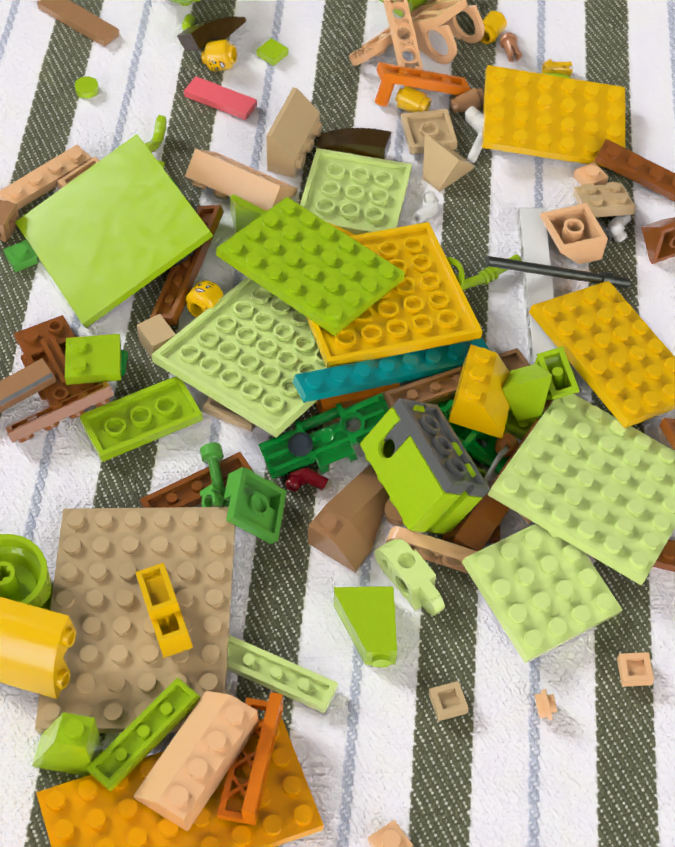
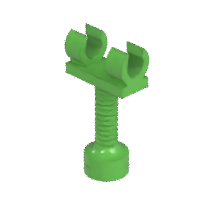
[200,442,229,507]

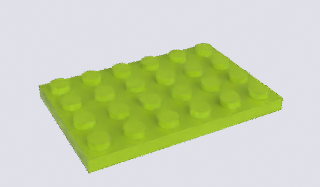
[216,197,405,336]

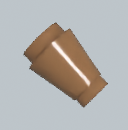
[450,88,484,113]

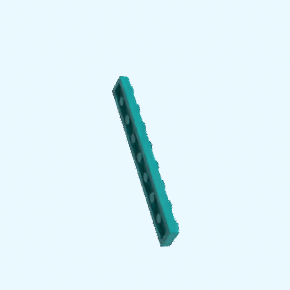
[292,337,490,403]

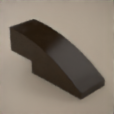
[177,16,247,52]
[314,128,392,159]

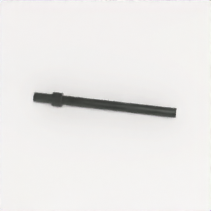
[485,256,631,288]

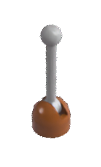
[484,433,519,486]

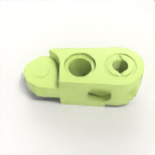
[375,539,445,615]

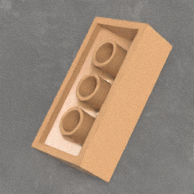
[185,149,298,211]
[133,691,259,832]

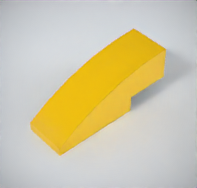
[135,562,193,658]

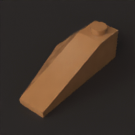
[308,464,389,573]

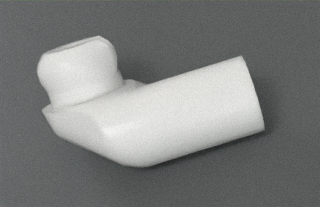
[608,215,631,243]

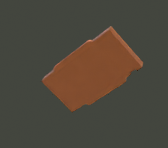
[14,315,100,407]

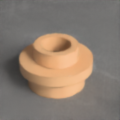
[535,689,558,720]

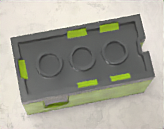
[360,398,491,534]

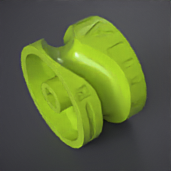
[0,534,53,610]

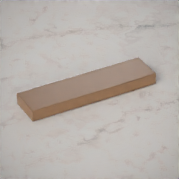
[37,0,120,47]

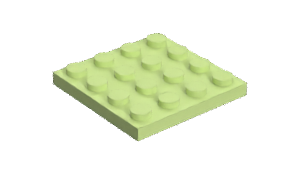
[300,148,412,235]
[462,523,623,664]

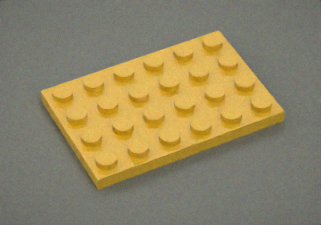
[482,65,625,167]
[529,281,675,428]

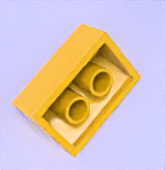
[448,345,510,439]

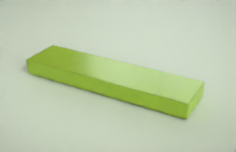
[87,677,201,792]

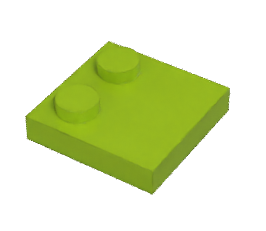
[65,334,121,385]

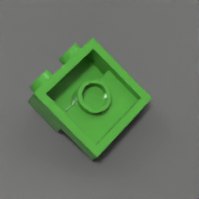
[224,467,287,544]

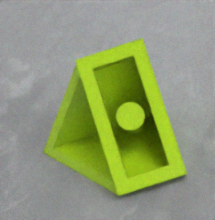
[230,194,266,234]
[534,346,579,400]
[502,364,552,423]

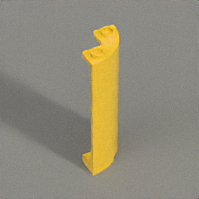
[0,597,76,699]

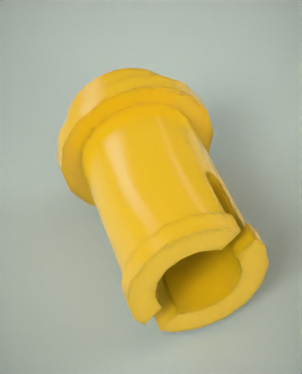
[542,59,573,76]

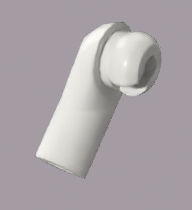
[413,190,438,224]

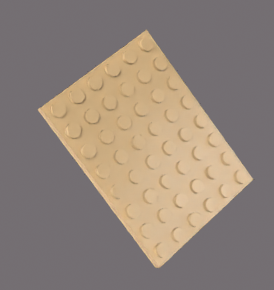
[35,507,236,733]

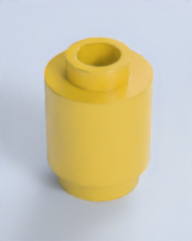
[480,11,507,44]
[395,86,432,113]

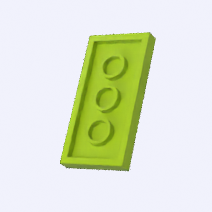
[79,376,203,462]

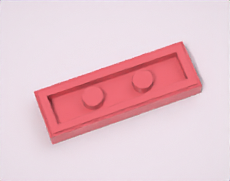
[184,76,257,120]

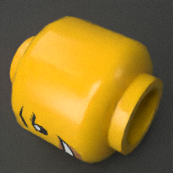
[201,40,237,72]
[186,280,224,318]

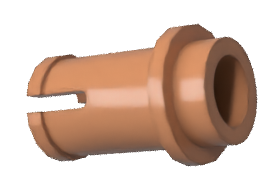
[500,32,522,62]

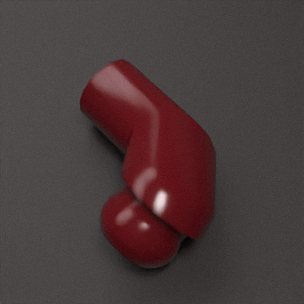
[285,468,328,492]

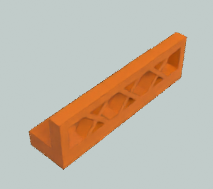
[217,692,283,826]

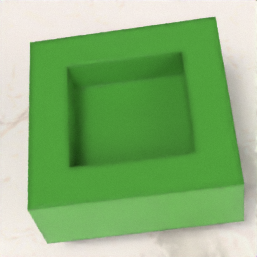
[3,240,39,273]

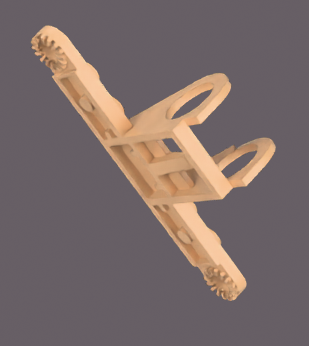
[349,0,484,66]

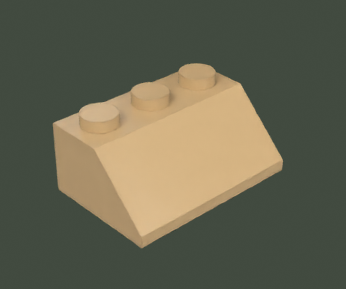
[266,87,322,178]

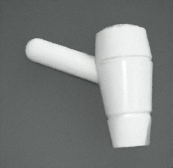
[465,106,483,163]

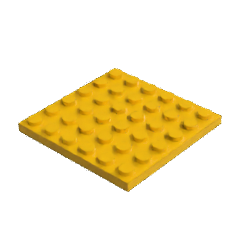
[306,222,482,368]

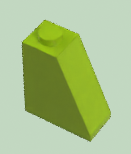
[333,586,397,668]
[32,712,103,776]

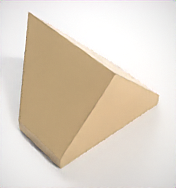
[422,134,474,192]

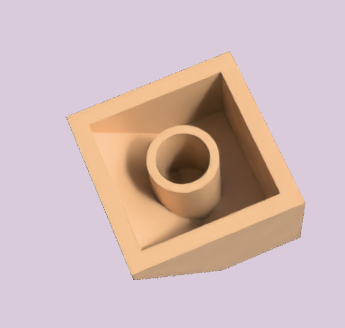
[540,203,608,264]

